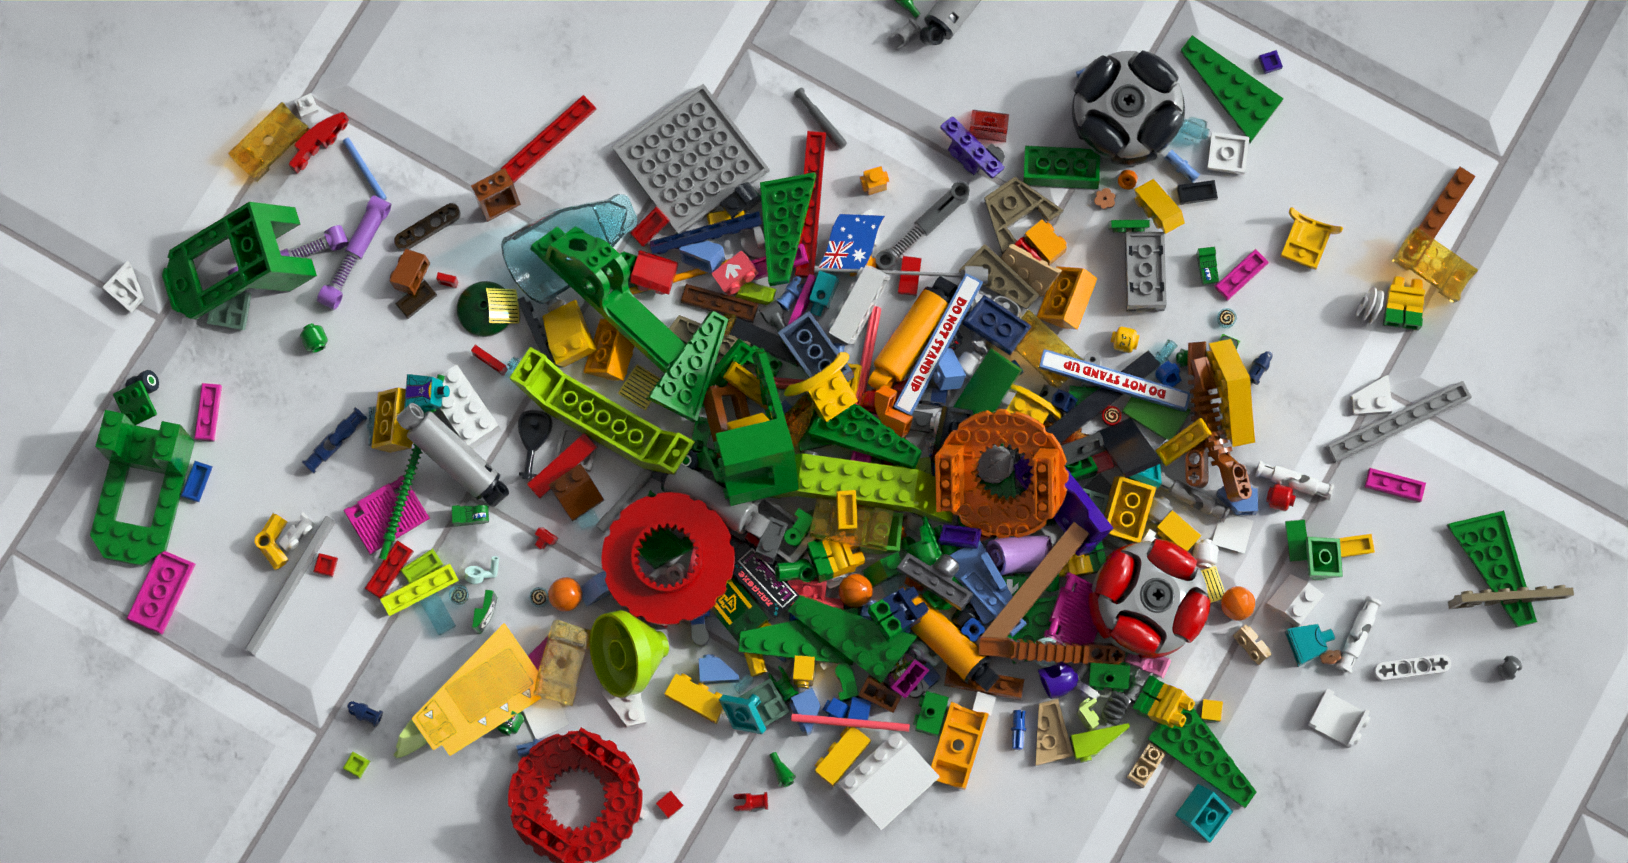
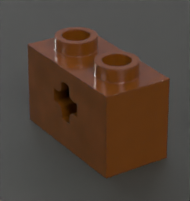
[859,675,902,713]

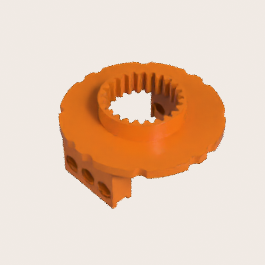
[935,409,1069,538]

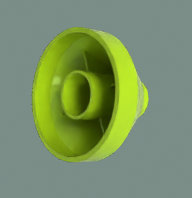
[589,610,669,698]

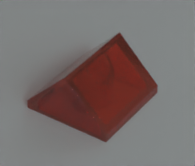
[969,109,1009,142]

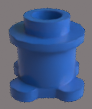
[961,618,985,642]

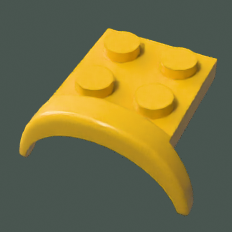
[1281,207,1343,270]

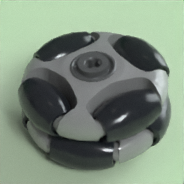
[1072,50,1185,166]

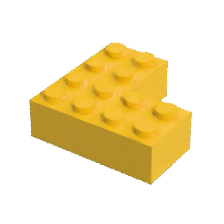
[1206,339,1255,447]

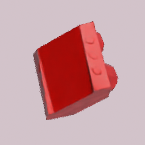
[631,250,679,295]

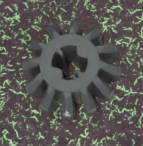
[1101,691,1130,726]

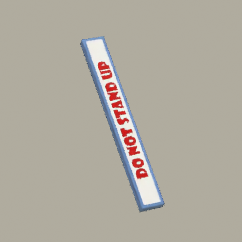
[894,273,983,416]
[1038,349,1190,412]

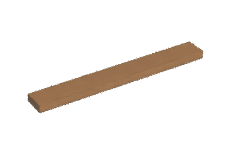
[976,522,1090,646]

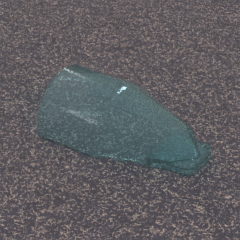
[501,194,637,304]

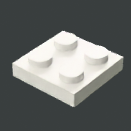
[1207,132,1249,175]

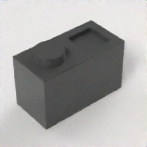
[755,517,788,565]

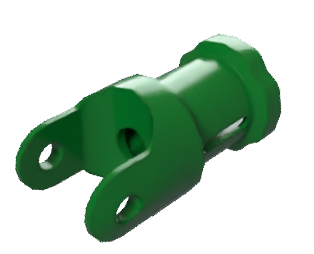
[768,666,799,703]

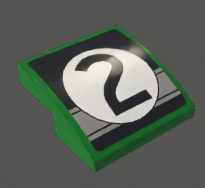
[472,590,498,634]

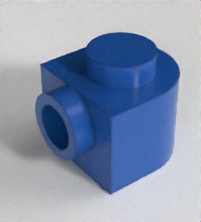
[1155,361,1182,387]
[822,697,850,718]

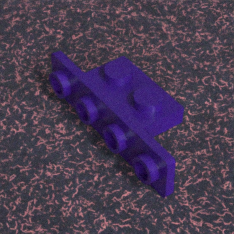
[940,116,1005,179]

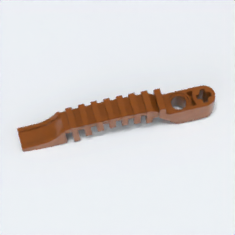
[1185,341,1212,488]
[1191,357,1252,502]
[978,637,1126,664]

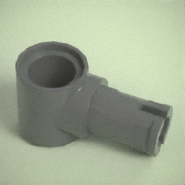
[759,300,787,332]

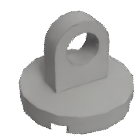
[741,222,766,259]
[977,445,1014,483]

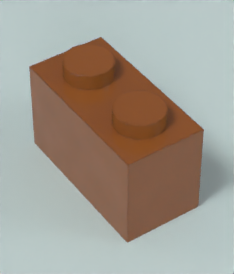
[389,249,430,296]

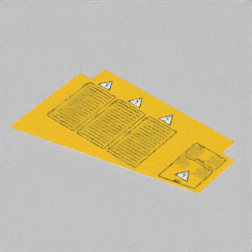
[412,623,544,756]

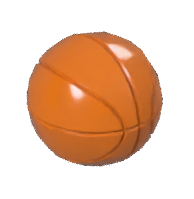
[838,574,873,608]
[548,577,583,611]
[1221,586,1255,621]

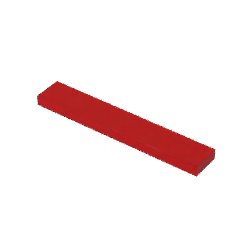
[501,95,597,183]

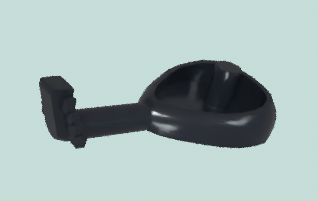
[518,410,553,479]

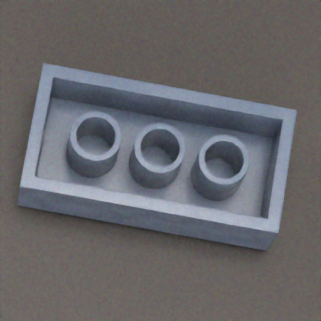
[778,311,854,382]

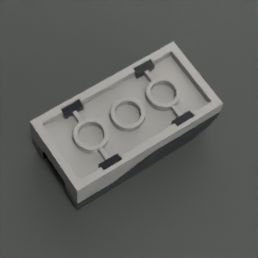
[1125,232,1167,311]

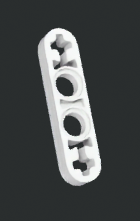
[1374,655,1451,681]

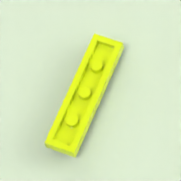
[380,563,459,616]

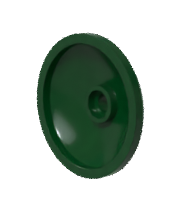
[457,281,509,337]

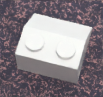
[1267,574,1324,627]

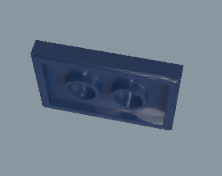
[963,295,1031,356]

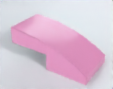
[1125,653,1171,679]

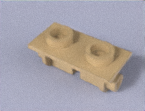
[1233,625,1272,666]

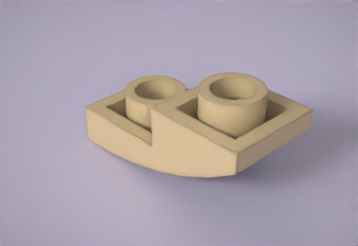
[1127,743,1166,788]

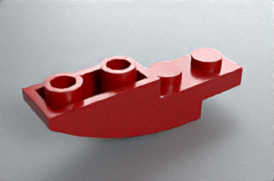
[289,112,349,174]

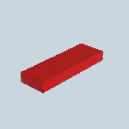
[364,540,414,599]

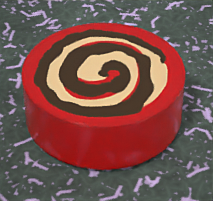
[1102,406,1121,426]

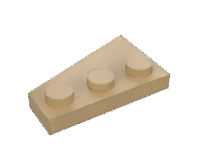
[1001,244,1062,297]
[1035,699,1074,766]

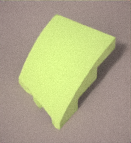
[394,720,427,758]

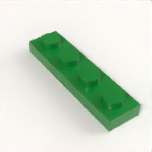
[702,339,755,407]

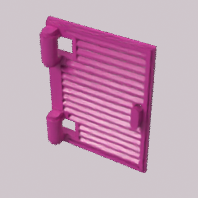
[343,475,430,555]
[1044,572,1098,645]

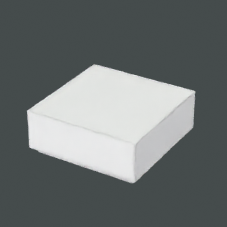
[971,691,996,717]

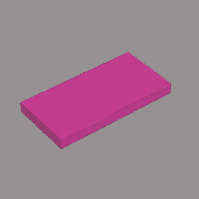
[126,551,196,635]

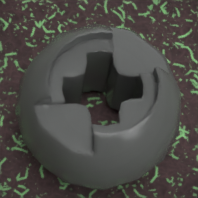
[1497,656,1522,680]

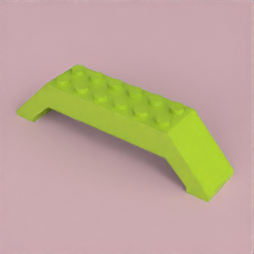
[509,347,695,475]
[771,453,953,523]

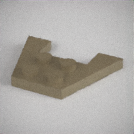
[984,177,1064,254]

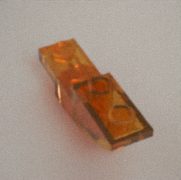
[784,393,815,447]

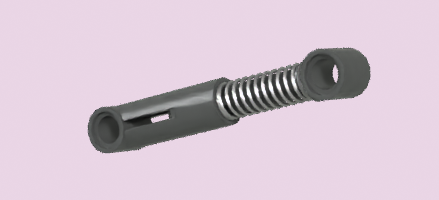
[876,181,970,271]

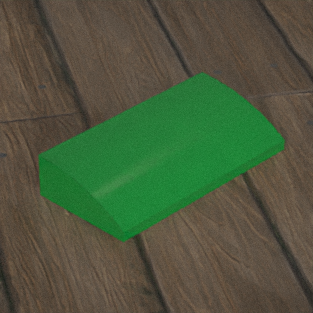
[1023,145,1100,189]
[953,349,1023,415]

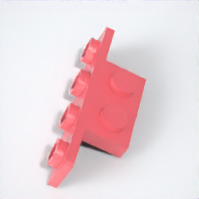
[787,578,844,610]

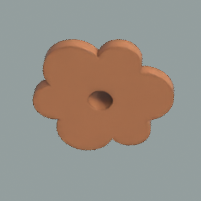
[1094,188,1115,209]
[1320,650,1342,664]

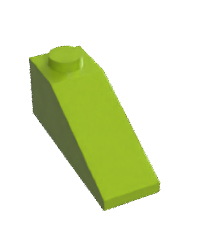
[1070,723,1130,763]

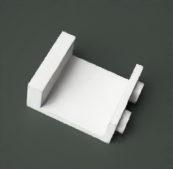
[1307,688,1370,748]

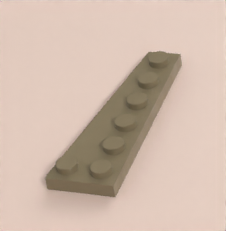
[1448,585,1574,609]

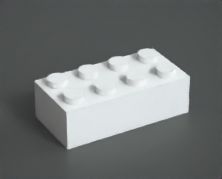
[829,265,891,344]
[440,364,501,449]

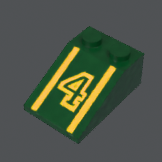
[711,576,770,642]

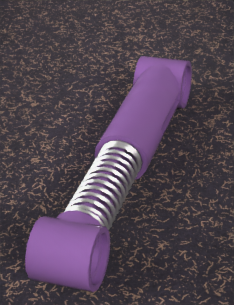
[317,196,392,310]
[228,225,349,276]

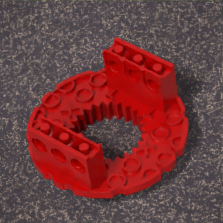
[601,492,735,629]
[508,727,643,863]

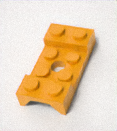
[931,702,989,790]

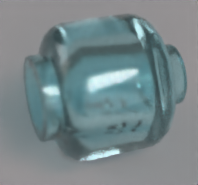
[1180,116,1210,143]

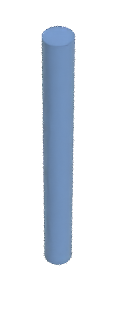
[343,137,387,200]

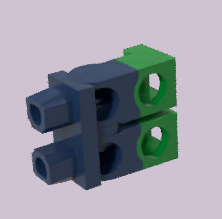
[868,587,929,643]

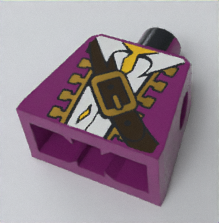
[888,652,929,699]

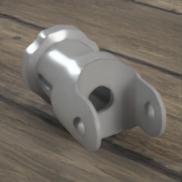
[887,18,921,50]
[1125,668,1153,704]

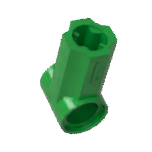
[775,559,816,582]

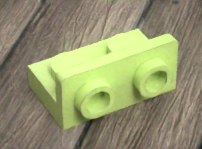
[1076,698,1099,732]

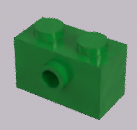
[1088,662,1130,692]
[913,691,949,737]

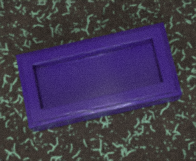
[939,524,981,549]

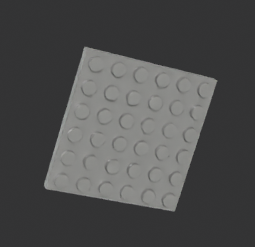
[612,84,770,234]

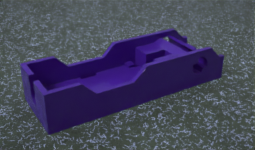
[1014,455,1113,556]

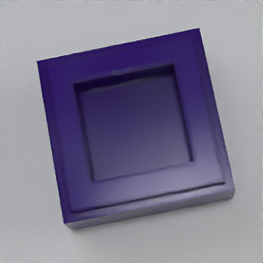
[1258,50,1283,74]

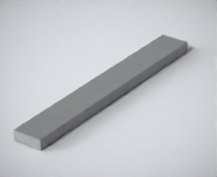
[1326,381,1472,463]
[246,516,335,655]

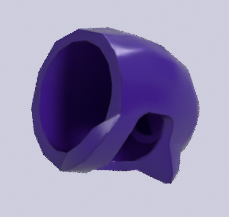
[1037,661,1078,699]

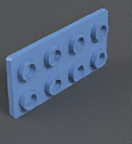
[950,540,1013,624]

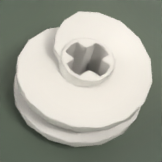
[1356,287,1384,324]

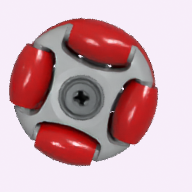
[1088,539,1211,659]

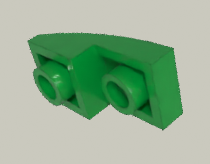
[1285,519,1307,562]

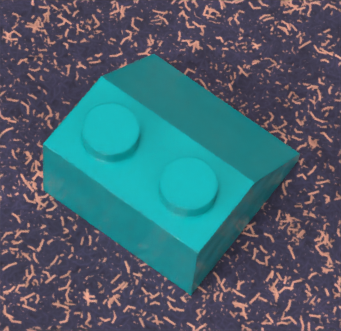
[1175,784,1233,843]

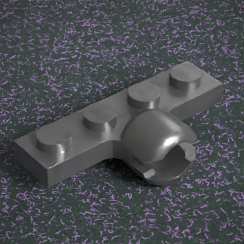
[897,553,973,611]

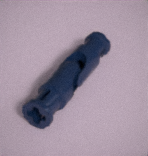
[302,407,368,474]

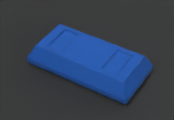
[181,461,213,502]

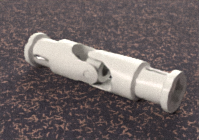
[1255,461,1334,500]
[1335,596,1382,674]

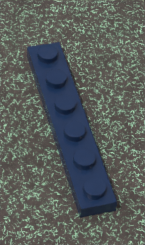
[650,211,762,254]

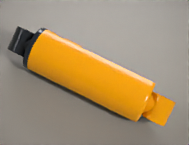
[868,276,958,390]
[900,586,1000,691]

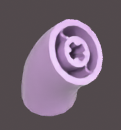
[986,535,1052,576]

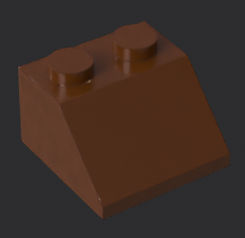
[549,464,604,522]

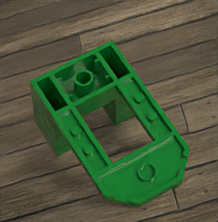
[162,202,317,319]
[713,348,799,506]
[90,410,195,566]

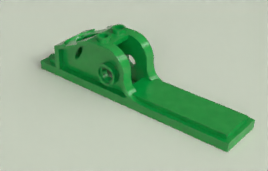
[530,226,686,373]

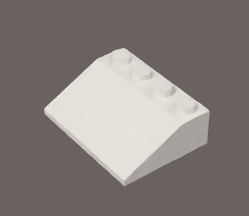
[838,731,940,830]

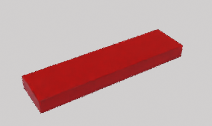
[527,433,598,499]

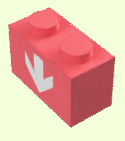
[711,251,759,296]

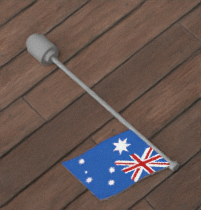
[814,214,988,285]

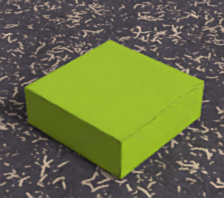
[343,752,371,779]

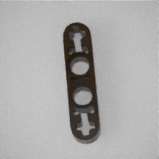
[394,203,461,251]

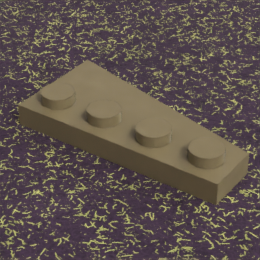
[959,244,1040,310]
[669,315,752,365]

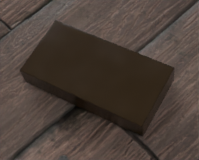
[395,280,437,319]

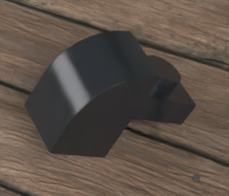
[720,182,761,219]

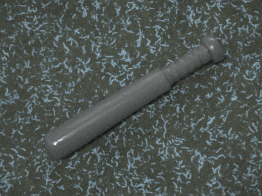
[794,87,847,149]

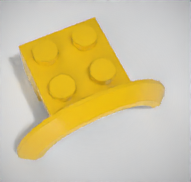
[784,352,858,422]
[1006,384,1063,424]

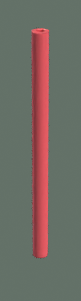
[791,714,910,732]

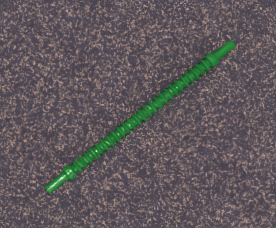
[379,374,445,560]

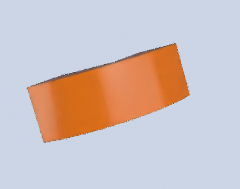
[875,386,913,438]

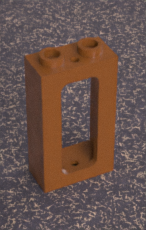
[471,168,521,222]
[703,384,750,459]

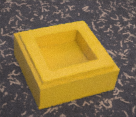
[1201,699,1223,722]

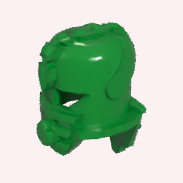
[902,516,942,566]

